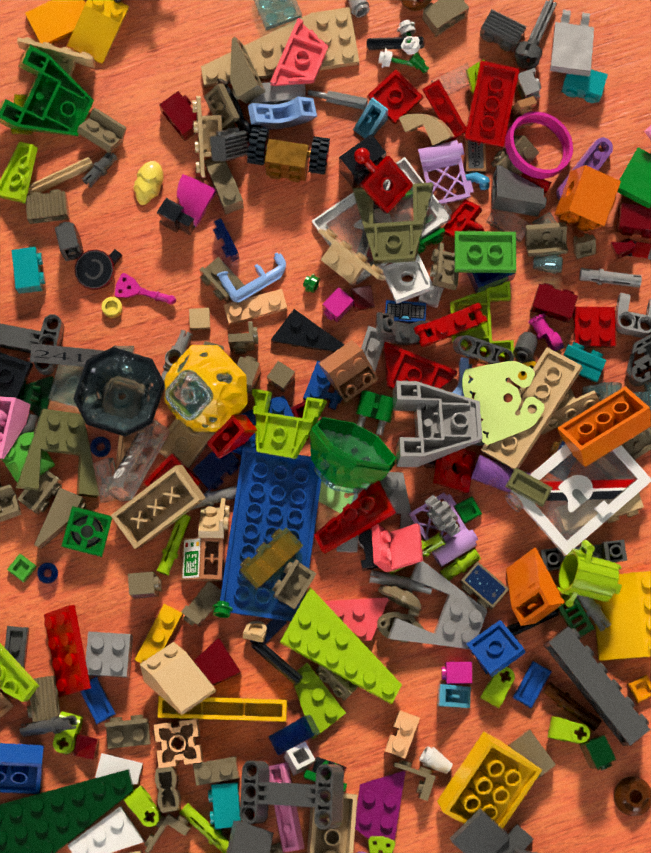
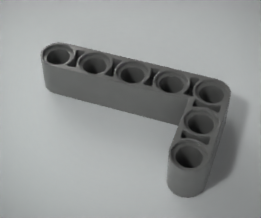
[453,335,514,446]

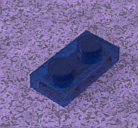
[212,218,240,262]

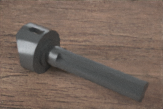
[515,0,557,70]

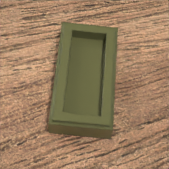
[505,468,553,507]

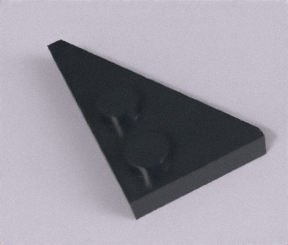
[271,309,344,352]

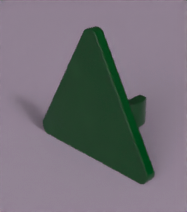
[20,376,54,416]

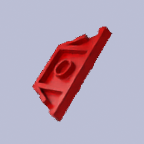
[384,342,458,390]

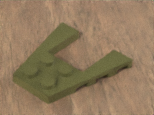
[353,182,434,264]
[16,409,99,498]

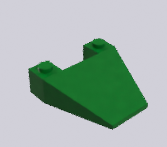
[0,45,94,136]

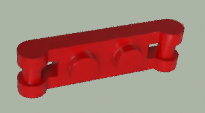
[413,303,488,347]

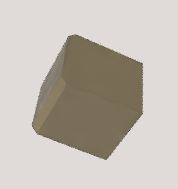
[267,361,295,392]

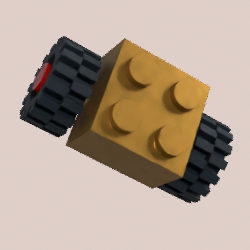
[247,127,330,182]

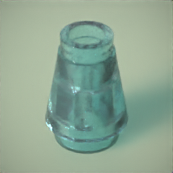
[533,254,563,274]

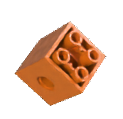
[554,165,621,232]

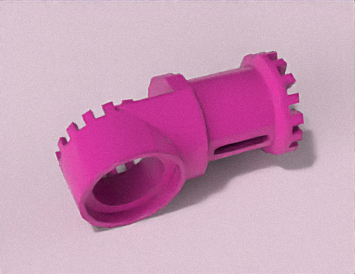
[528,313,564,352]

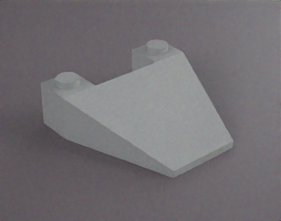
[393,381,483,467]

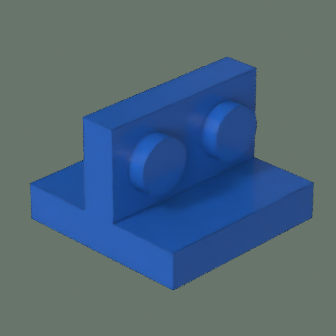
[466,620,526,677]

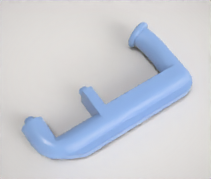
[217,253,286,303]

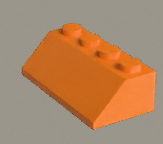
[557,386,651,467]

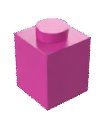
[322,287,354,322]
[441,662,472,684]

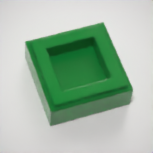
[454,496,482,524]

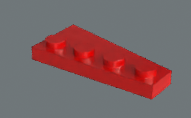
[314,481,396,554]

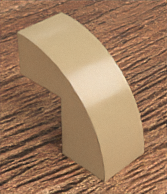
[399,114,455,146]

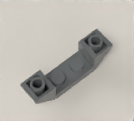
[376,312,432,345]
[541,540,627,571]

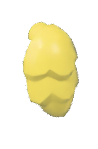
[133,161,164,205]

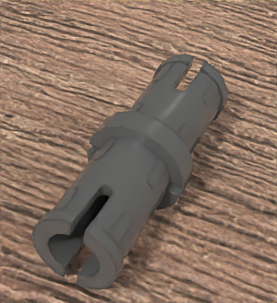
[82,152,118,188]

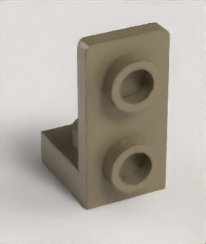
[393,759,436,801]

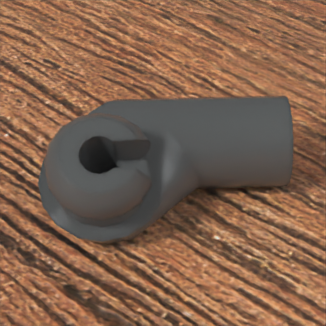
[18,414,39,437]

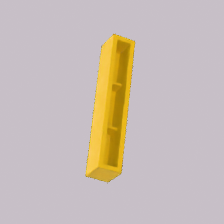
[158,696,287,722]

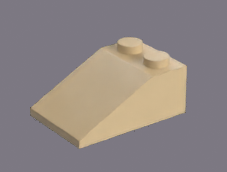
[140,642,216,715]

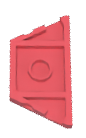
[270,18,328,86]
[324,598,388,642]

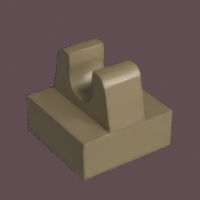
[573,233,596,259]

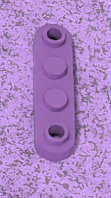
[556,138,613,200]

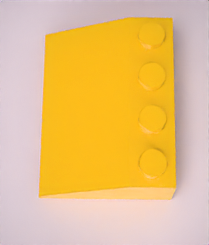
[594,571,651,661]
[437,732,542,829]

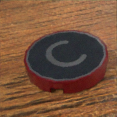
[75,250,115,290]

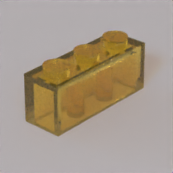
[239,527,303,590]

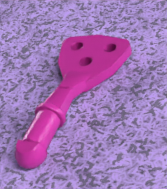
[115,273,176,305]

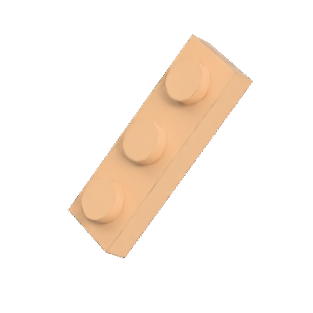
[224,289,287,325]

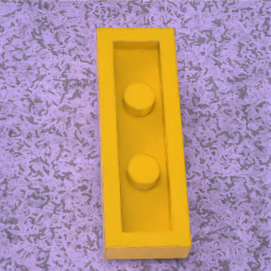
[135,604,183,663]

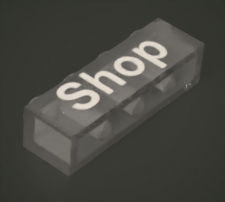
[105,420,171,502]

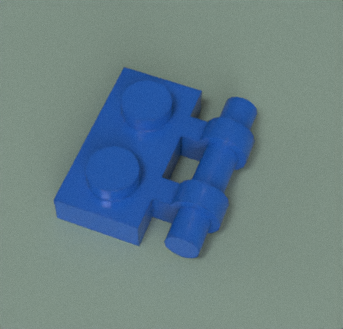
[303,361,342,410]

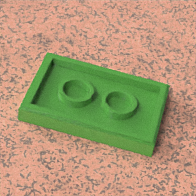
[454,231,516,273]

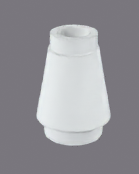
[419,746,452,774]

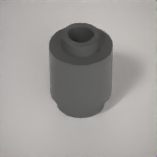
[513,332,538,362]

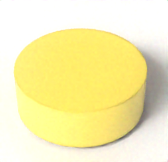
[102,297,123,318]

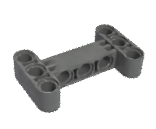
[0,314,64,375]
[240,761,344,830]

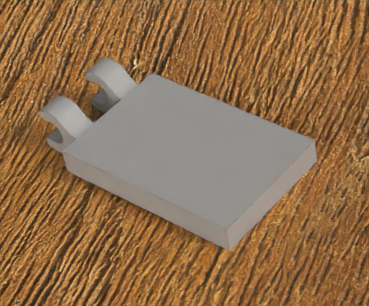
[550,10,594,77]

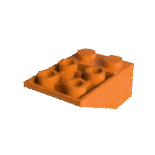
[506,548,565,626]

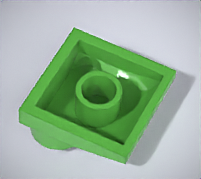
[1,432,55,483]

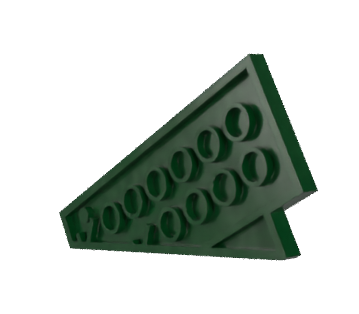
[0,769,134,853]

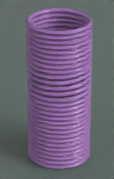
[471,455,530,495]

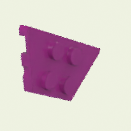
[355,771,405,853]

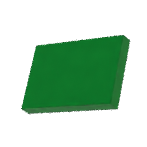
[617,147,651,209]

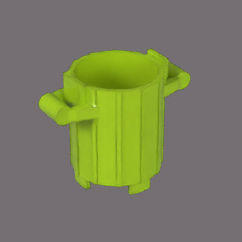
[557,540,622,607]

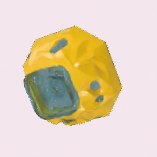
[164,345,248,432]

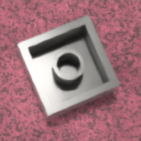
[86,632,133,678]

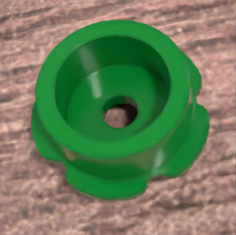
[303,274,320,293]
[212,601,233,618]

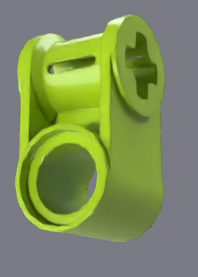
[480,667,515,709]
[53,711,83,754]
[547,716,590,744]
[124,785,162,827]

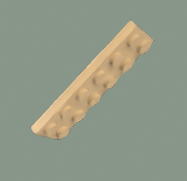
[481,347,583,470]

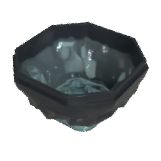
[73,347,165,437]

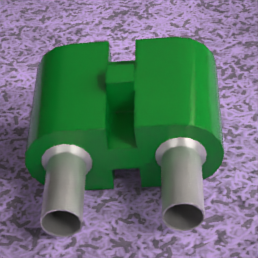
[356,390,394,436]

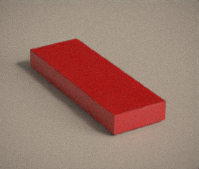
[422,79,466,141]

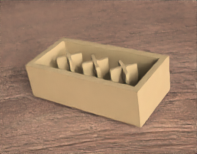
[111,465,206,549]

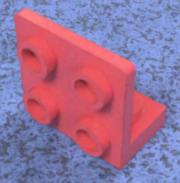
[371,523,423,573]

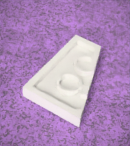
[67,806,145,853]

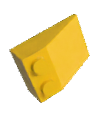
[67,0,129,64]

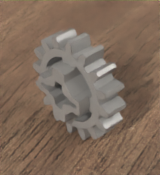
[425,495,461,537]

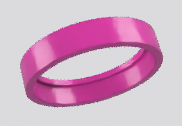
[505,112,573,179]

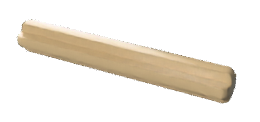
[27,157,93,196]

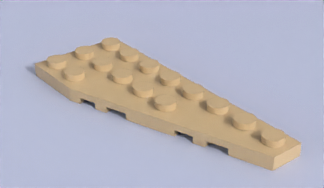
[201,7,359,88]

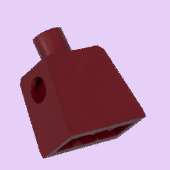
[194,638,241,686]

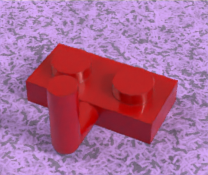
[443,199,485,239]

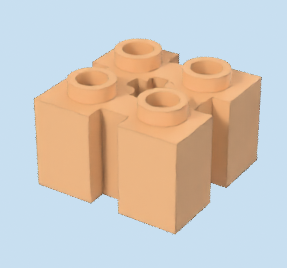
[154,719,203,768]

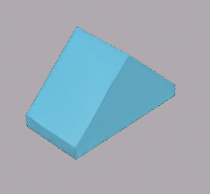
[353,98,388,139]
[437,684,471,708]

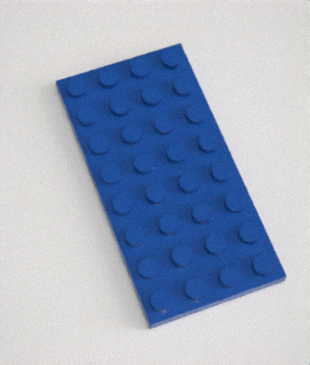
[220,447,322,622]

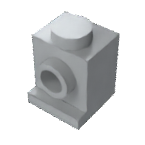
[516,68,541,100]

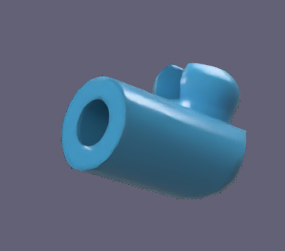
[461,172,490,190]

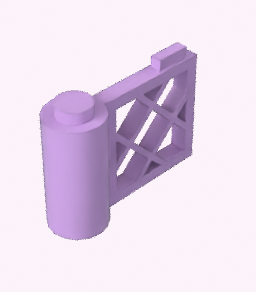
[418,140,474,205]
[409,493,478,567]

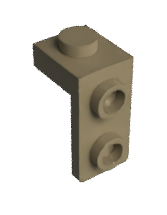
[181,581,221,627]
[144,814,191,853]

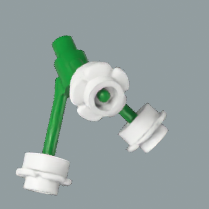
[378,20,429,74]

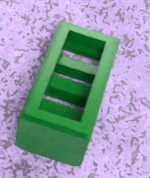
[557,595,595,637]

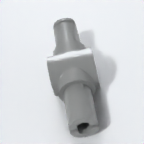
[161,330,193,389]

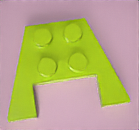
[450,281,515,358]
[252,389,327,459]

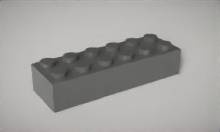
[544,627,651,746]

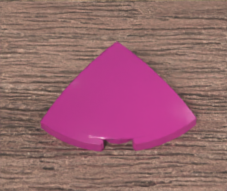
[177,174,216,227]

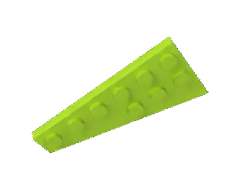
[280,587,402,704]

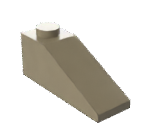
[230,37,266,104]
[204,158,244,215]
[34,488,86,549]

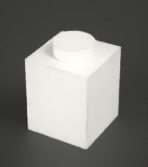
[284,742,316,776]

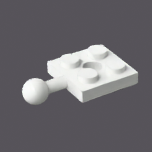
[381,254,434,304]

